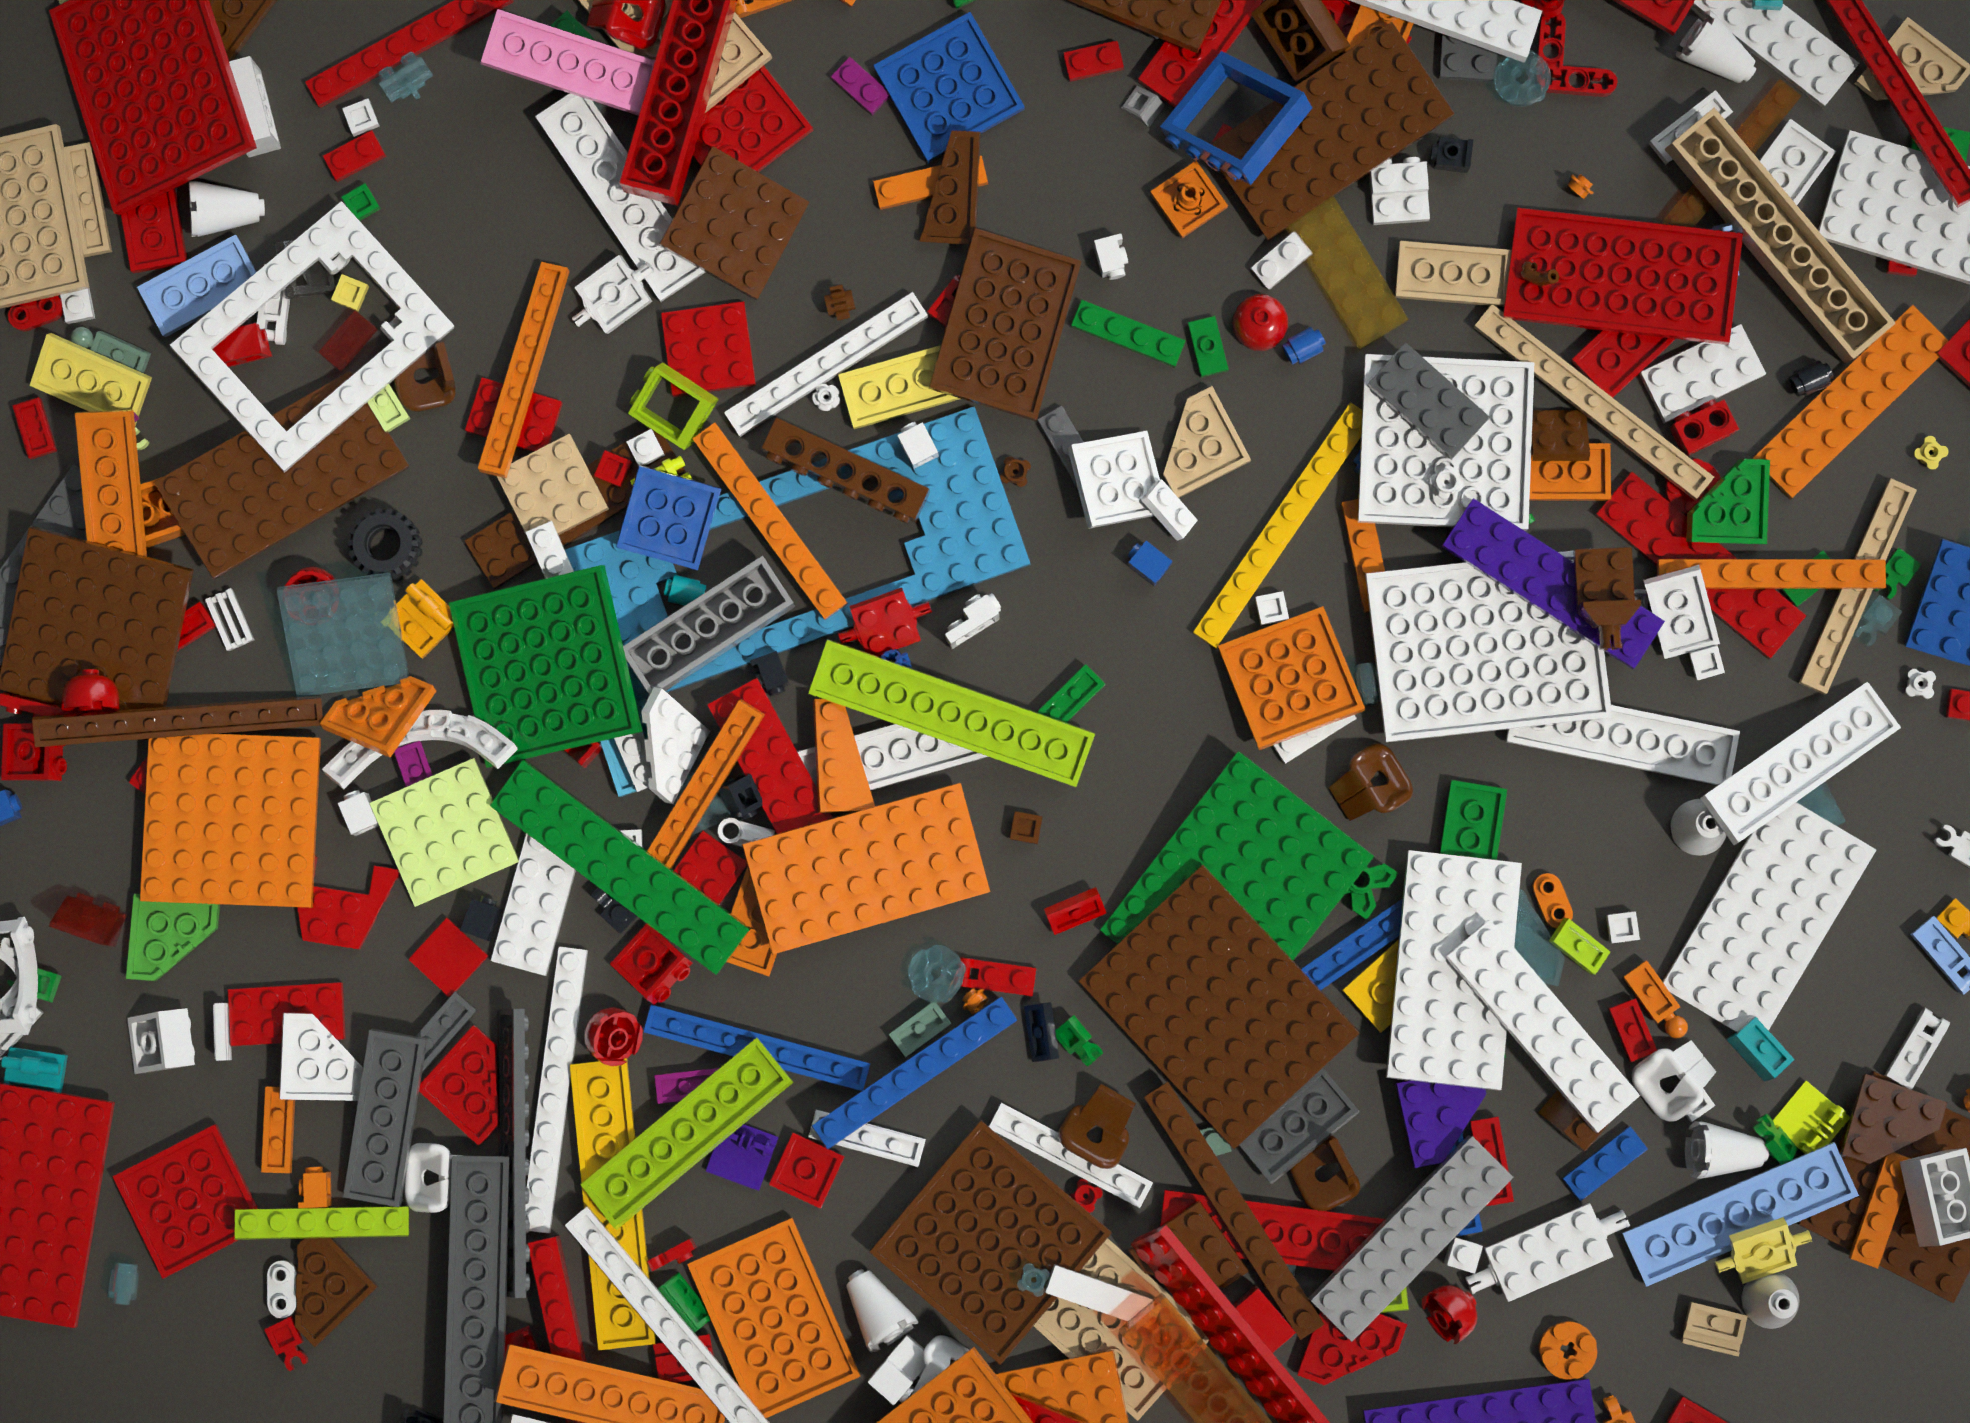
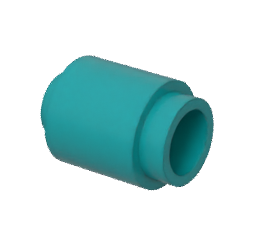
[664,574,707,606]

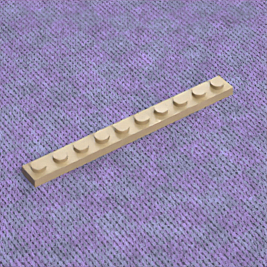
[1474,304,1714,501]

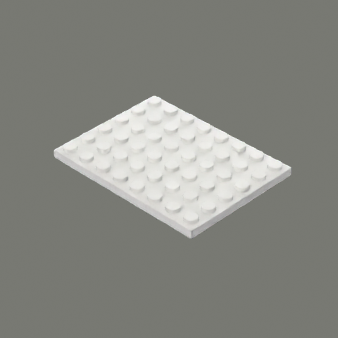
[1365,551,1612,743]

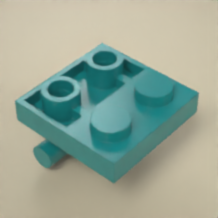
[1,1047,68,1093]

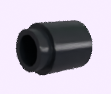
[1789,360,1833,397]

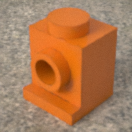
[298,1167,332,1208]

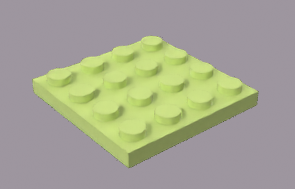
[370,758,519,907]

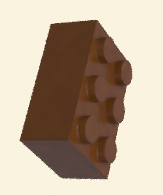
[1251,0,1351,83]

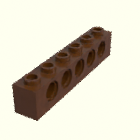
[762,418,930,524]

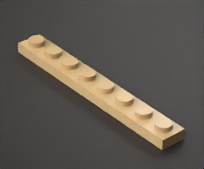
[1799,478,1917,695]

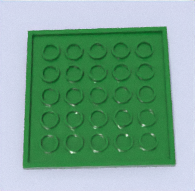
[449,565,643,768]

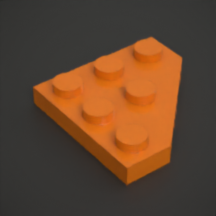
[320,676,436,757]

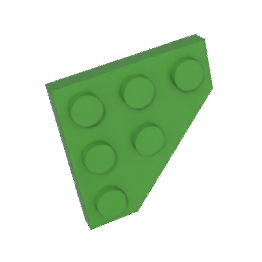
[126,894,220,981]

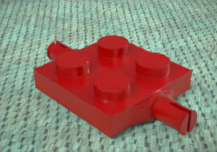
[838,587,932,656]

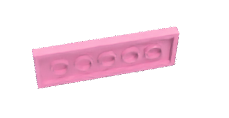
[481,9,655,116]

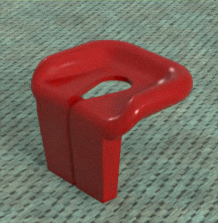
[587,0,665,49]

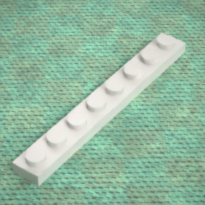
[724,292,928,437]

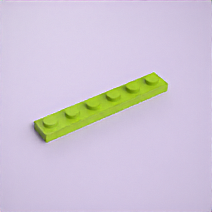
[235,1207,409,1240]

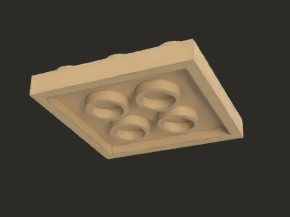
[497,434,609,535]

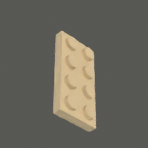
[1395,241,1512,307]

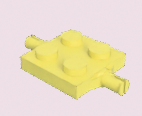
[1715,1217,1812,1284]

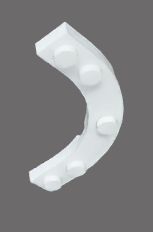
[322,710,518,789]

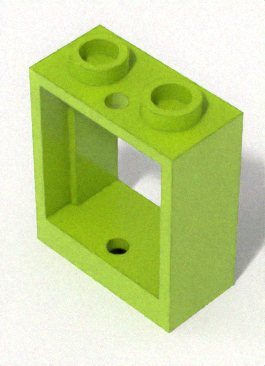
[628,363,719,450]

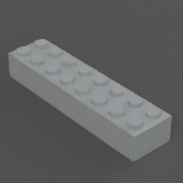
[1308,1135,1513,1342]

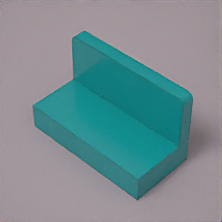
[1726,1017,1795,1081]

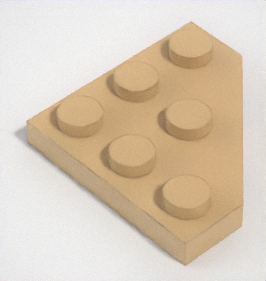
[1854,17,1970,101]
[1163,386,1251,498]

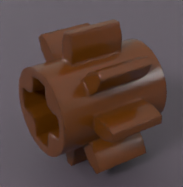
[824,284,856,321]

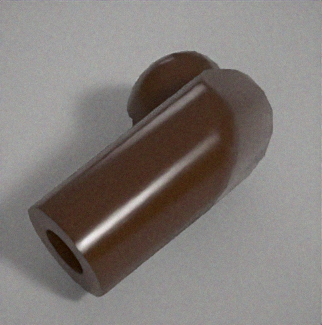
[1520,262,1559,286]

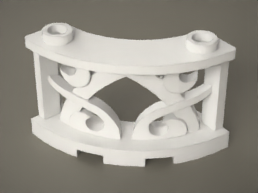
[0,917,38,1035]

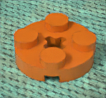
[1539,1321,1597,1380]

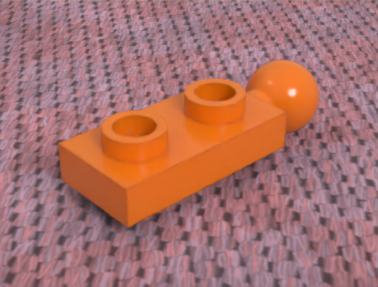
[1623,960,1688,1038]

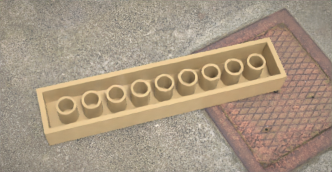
[1665,107,1895,363]

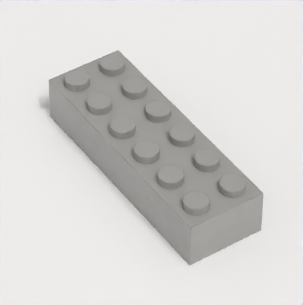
[623,556,795,695]

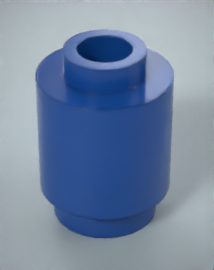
[1282,327,1326,365]

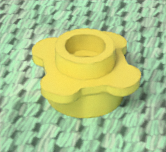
[1914,436,1948,470]

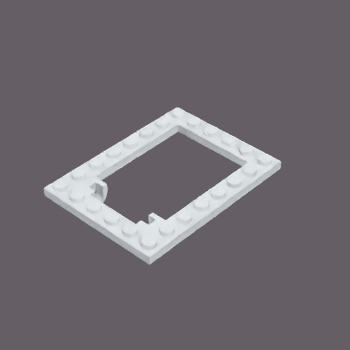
[170,201,454,473]

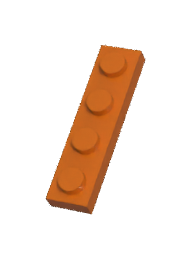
[1341,499,1385,613]
[1848,1152,1911,1269]

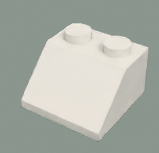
[127,1008,195,1074]

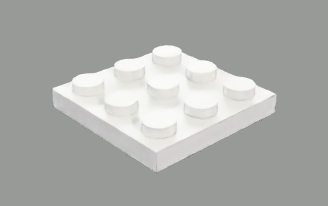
[1067,431,1160,529]

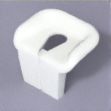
[1632,1040,1716,1121]
[405,1143,461,1213]
[912,1335,988,1394]

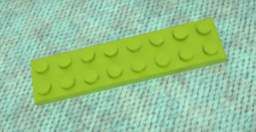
[580,1038,793,1230]

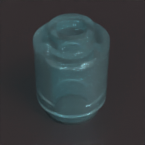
[1354,663,1380,705]
[107,1263,140,1305]

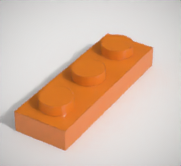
[261,1086,295,1173]

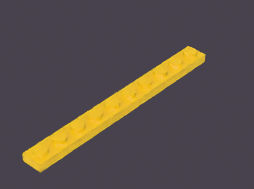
[1193,402,1362,649]

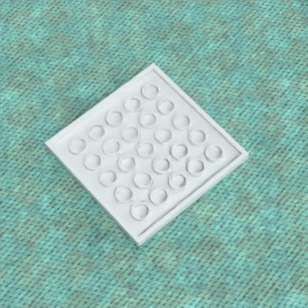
[1358,354,1534,531]

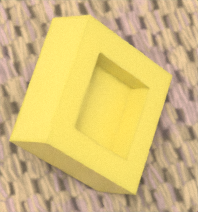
[331,274,369,312]

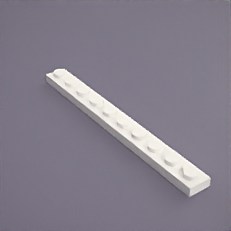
[526,521,652,792]
[526,947,588,1233]
[565,1206,770,1423]

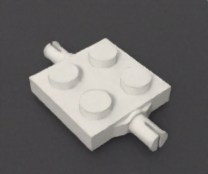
[572,255,654,334]

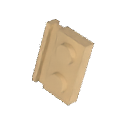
[1681,1302,1748,1357]

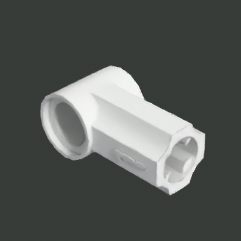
[718,818,775,847]

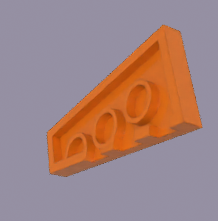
[813,699,875,813]

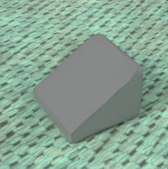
[1121,86,1164,127]

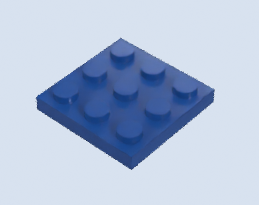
[616,465,721,570]

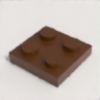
[1531,410,1590,461]

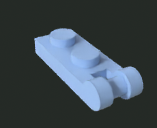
[1910,916,1970,995]

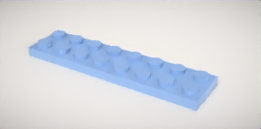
[1622,1142,1859,1287]

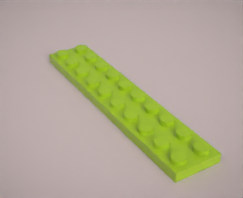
[808,639,1095,787]

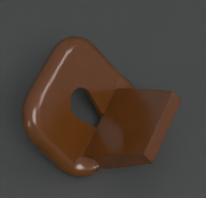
[394,342,456,412]
[1329,743,1413,821]
[1058,1084,1136,1169]
[1290,1135,1360,1211]

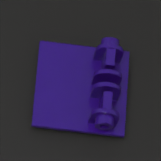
[706,1124,779,1191]

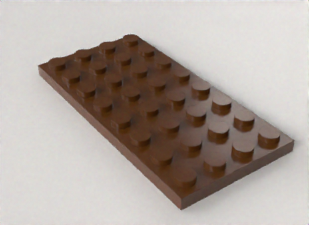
[1211,22,1455,241]
[154,371,409,580]

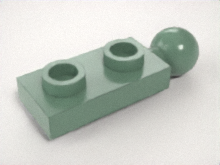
[70,327,151,373]

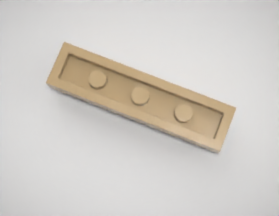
[64,142,112,257]

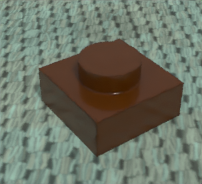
[1010,811,1043,845]

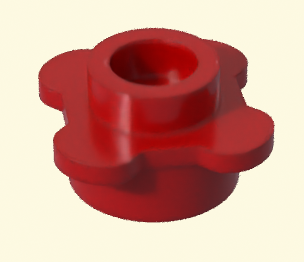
[1070,1179,1103,1213]

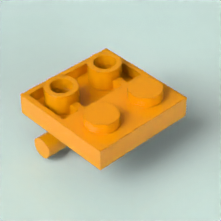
[382,579,454,659]

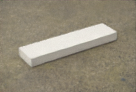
[809,1109,926,1167]
[1044,1264,1162,1330]

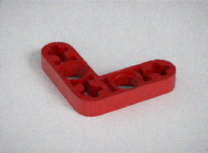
[1535,13,1618,97]

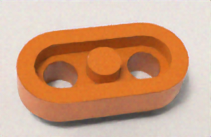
[1532,873,1573,928]

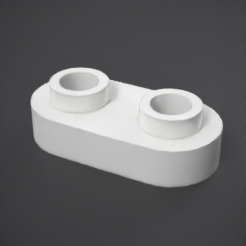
[267,1260,298,1318]

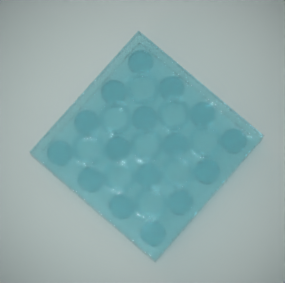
[277,573,409,697]

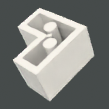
[868,1334,926,1405]

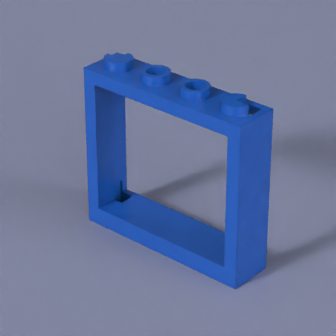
[1160,51,1312,185]

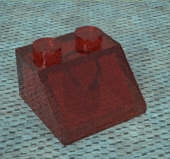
[49,892,127,947]

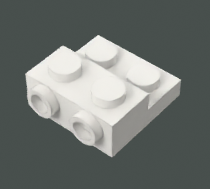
[1369,157,1430,225]
[945,593,1001,649]

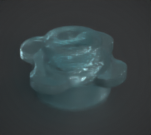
[1017,1263,1050,1297]

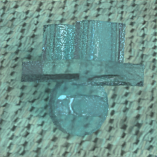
[378,52,433,103]

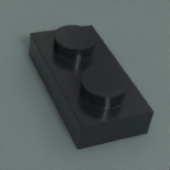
[1024,1002,1059,1062]

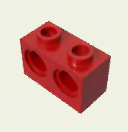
[1669,399,1739,456]

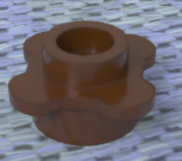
[1000,456,1031,487]

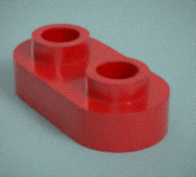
[8,296,64,332]

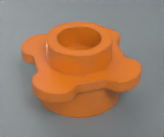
[1567,174,1594,199]

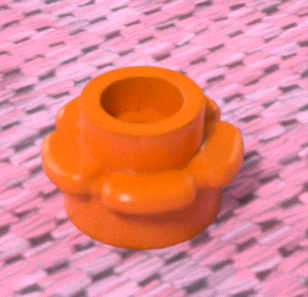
[962,988,988,1015]

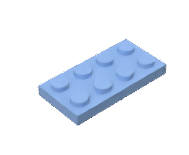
[137,235,256,337]

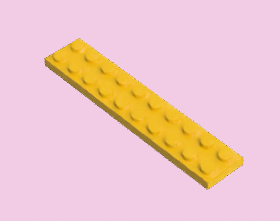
[570,1058,656,1350]

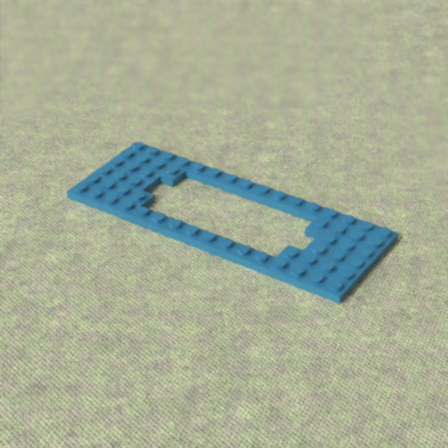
[565,406,1031,702]

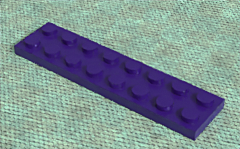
[1441,498,1665,669]
[1362,1379,1596,1423]

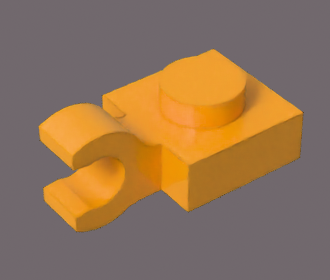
[1936,898,1970,941]

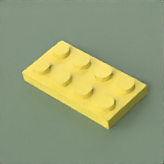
[30,333,152,426]
[838,345,960,429]

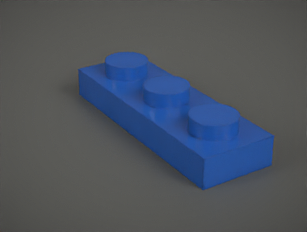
[1562,1126,1648,1201]

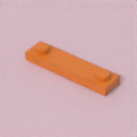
[873,155,988,210]

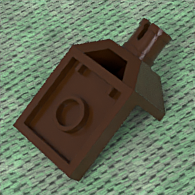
[1573,547,1641,650]

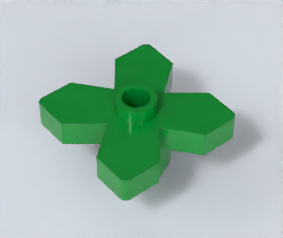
[1345,864,1398,919]

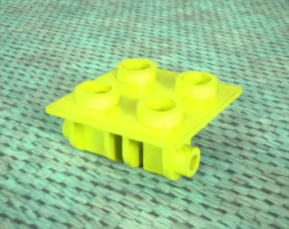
[1773,1081,1850,1154]

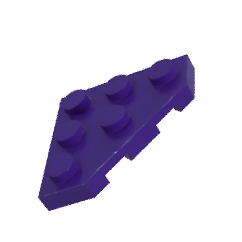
[1395,1081,1486,1168]

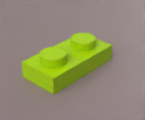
[1549,918,1610,975]

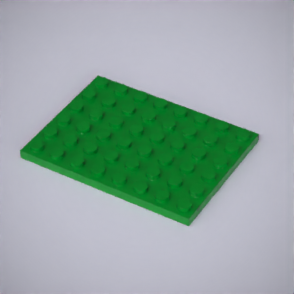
[1100,751,1374,960]

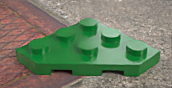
[1686,459,1770,544]

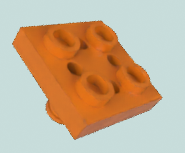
[1150,160,1228,239]

